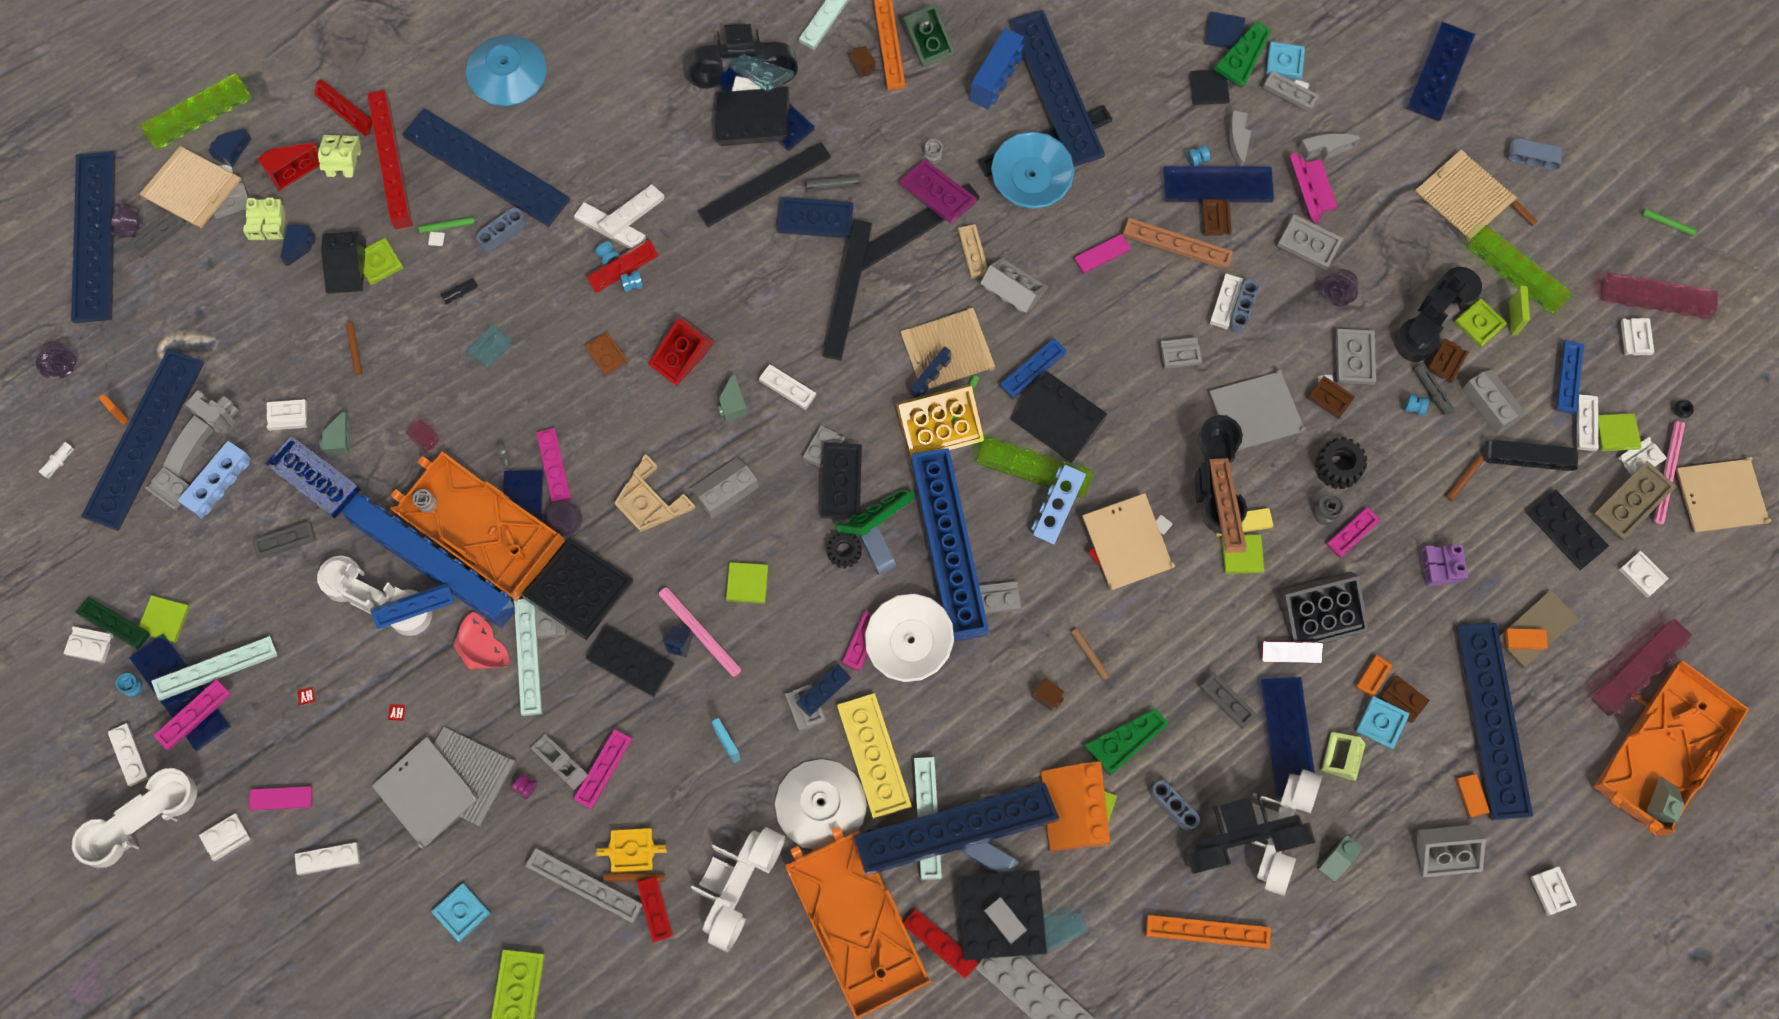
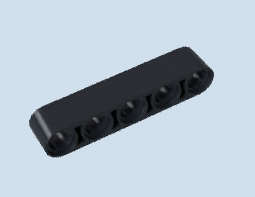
[1485,440,1578,471]

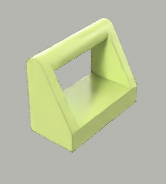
[1321,732,1365,781]

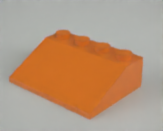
[1041,762,1110,852]

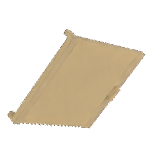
[140,146,242,228]
[1415,150,1517,242]
[900,308,995,389]
[1676,457,1772,533]
[1082,493,1175,591]

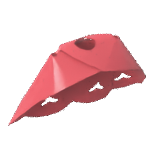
[454,612,510,670]

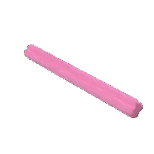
[1653,421,1685,525]
[659,587,741,677]

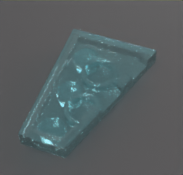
[730,54,793,92]
[1031,913,1089,960]

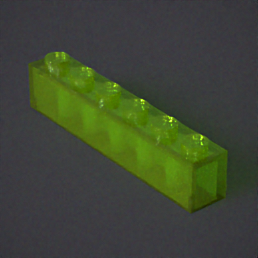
[140,72,252,150]
[1468,225,1574,315]
[977,438,1093,499]

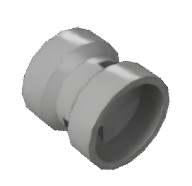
[924,139,943,163]
[413,489,437,513]

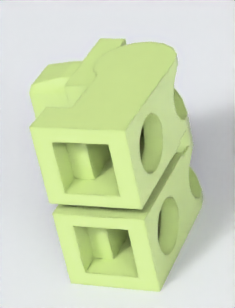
[318,135,362,177]
[243,198,285,240]

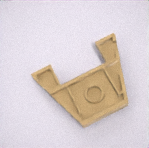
[614,454,696,532]

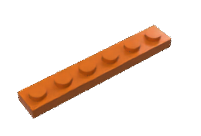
[874,0,905,90]
[1146,915,1271,949]

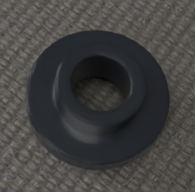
[1674,400,1694,418]

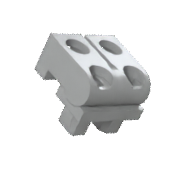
[185,390,238,433]

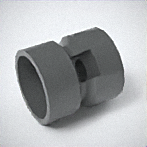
[1314,493,1344,525]

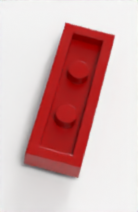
[637,876,674,943]

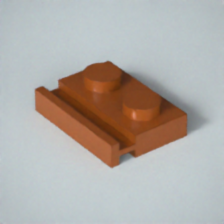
[585,332,628,377]

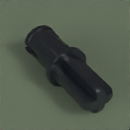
[441,279,478,305]

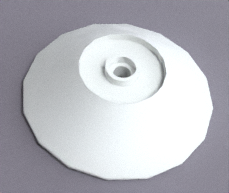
[865,593,954,682]
[775,759,867,850]

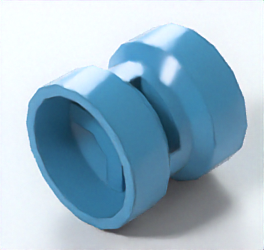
[1186,145,1210,167]
[595,241,620,265]
[620,270,643,293]
[1404,393,1429,416]
[116,673,143,697]

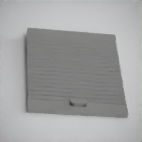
[1209,369,1306,451]
[434,727,516,828]
[372,737,478,849]

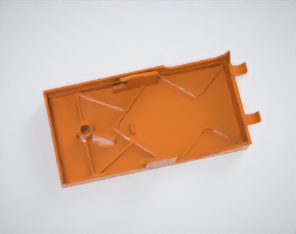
[390,451,565,602]
[1593,661,1749,836]
[785,826,931,1019]

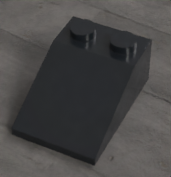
[321,231,366,294]

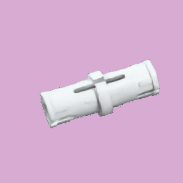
[38,442,75,479]

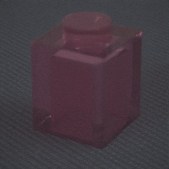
[406,419,440,453]

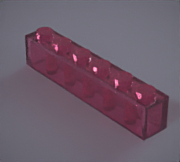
[1600,273,1718,319]
[1591,618,1692,717]

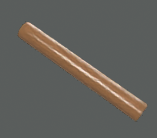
[1071,628,1111,681]

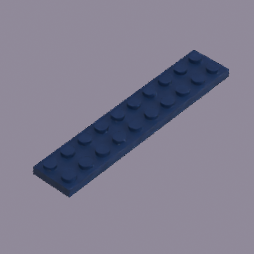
[1010,10,1105,167]
[402,108,570,227]
[71,151,115,323]
[81,349,204,531]
[1456,623,1533,821]
[853,783,1059,876]

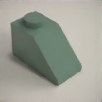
[717,375,747,422]
[319,412,350,456]
[1646,777,1685,822]
[1318,835,1363,883]

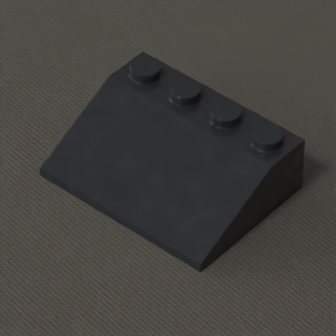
[715,87,791,146]
[1011,371,1107,463]
[1278,571,1369,643]

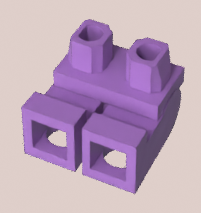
[1420,544,1468,587]

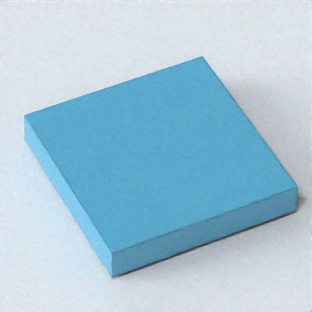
[1266,42,1305,80]
[1356,696,1410,749]
[712,718,741,763]
[432,883,491,943]

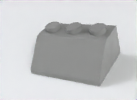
[980,257,1048,313]
[1463,370,1527,433]
[690,457,759,519]
[1417,824,1486,877]

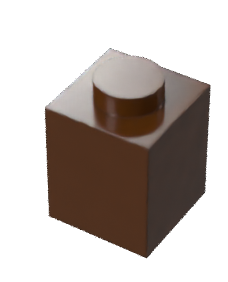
[850,45,876,78]
[1032,678,1064,711]

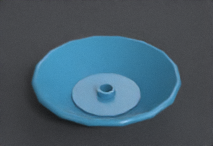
[465,35,547,106]
[991,131,1075,209]

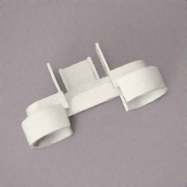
[317,556,432,636]
[72,768,197,868]
[1252,769,1322,896]
[691,827,785,952]

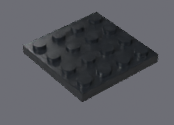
[522,538,633,640]
[957,870,1047,961]

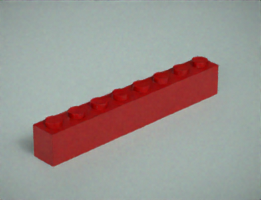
[367,90,413,230]

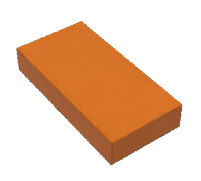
[99,394,128,425]
[1505,628,1548,650]
[1355,654,1393,698]
[1456,774,1490,818]

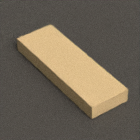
[958,224,988,279]

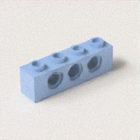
[177,441,251,519]
[1031,465,1086,544]

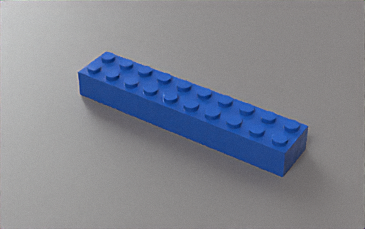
[911,448,989,642]
[340,493,515,629]

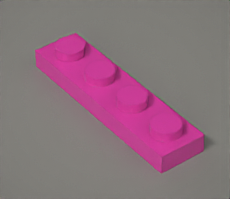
[1290,152,1323,224]
[536,428,572,504]
[154,679,232,751]
[573,729,632,810]

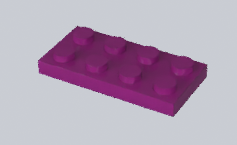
[899,159,977,225]

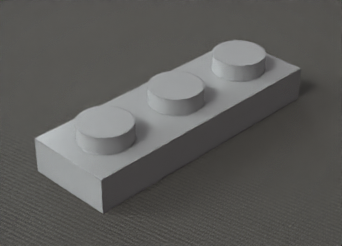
[1263,71,1319,112]

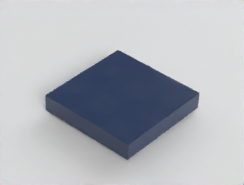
[1205,11,1245,49]

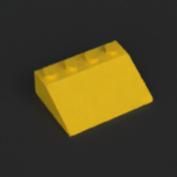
[895,384,984,457]

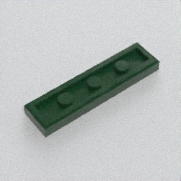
[75,597,151,650]

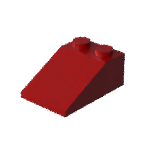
[257,142,320,191]
[648,318,715,386]

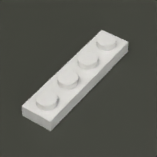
[598,184,664,239]
[574,202,646,249]

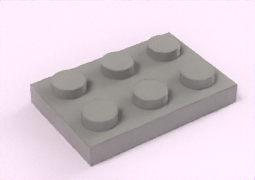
[1278,215,1343,270]
[1336,329,1376,385]

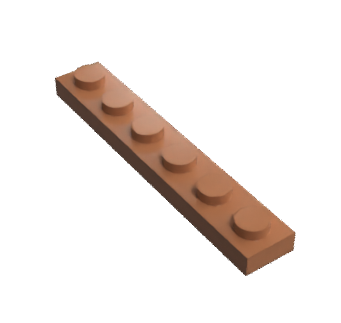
[1123,218,1234,270]
[1209,458,1247,553]

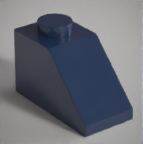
[208,129,251,167]
[280,224,315,266]
[664,625,693,658]

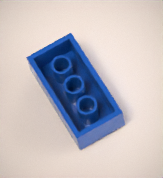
[970,28,1025,110]

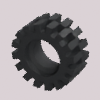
[827,532,862,569]

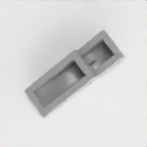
[1229,110,1252,170]
[1299,134,1360,161]
[163,416,213,478]
[531,734,588,790]

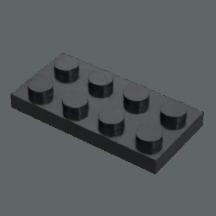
[821,442,862,520]
[1526,489,1609,571]
[586,625,675,698]

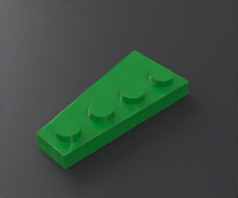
[1213,21,1272,88]
[835,490,915,536]
[1083,709,1169,776]

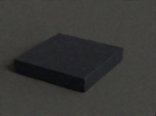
[1190,70,1230,105]

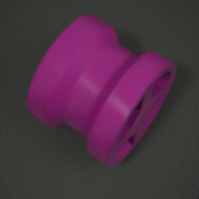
[512,774,537,799]

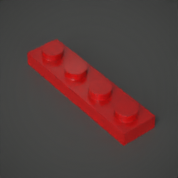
[314,79,372,136]
[586,239,658,293]
[903,909,979,980]

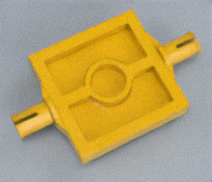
[596,828,667,873]

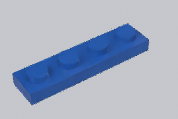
[1000,338,1067,400]
[1556,341,1584,414]
[370,583,455,629]

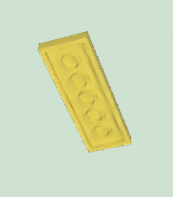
[837,693,912,819]

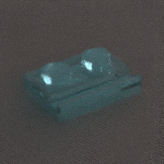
[467,325,514,370]

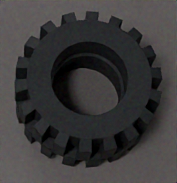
[1315,437,1368,489]

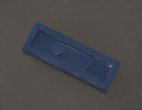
[910,347,952,398]
[796,664,851,717]

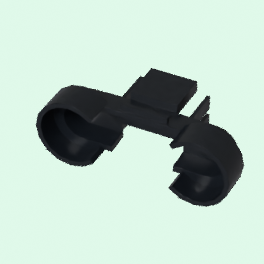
[686,24,798,89]
[1395,267,1482,362]
[1195,415,1248,534]
[1187,794,1316,874]

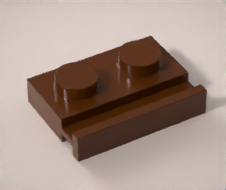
[1202,200,1232,236]
[1428,338,1469,383]
[1308,376,1355,419]
[1380,676,1430,723]

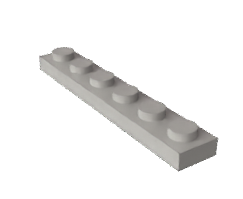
[525,848,643,924]

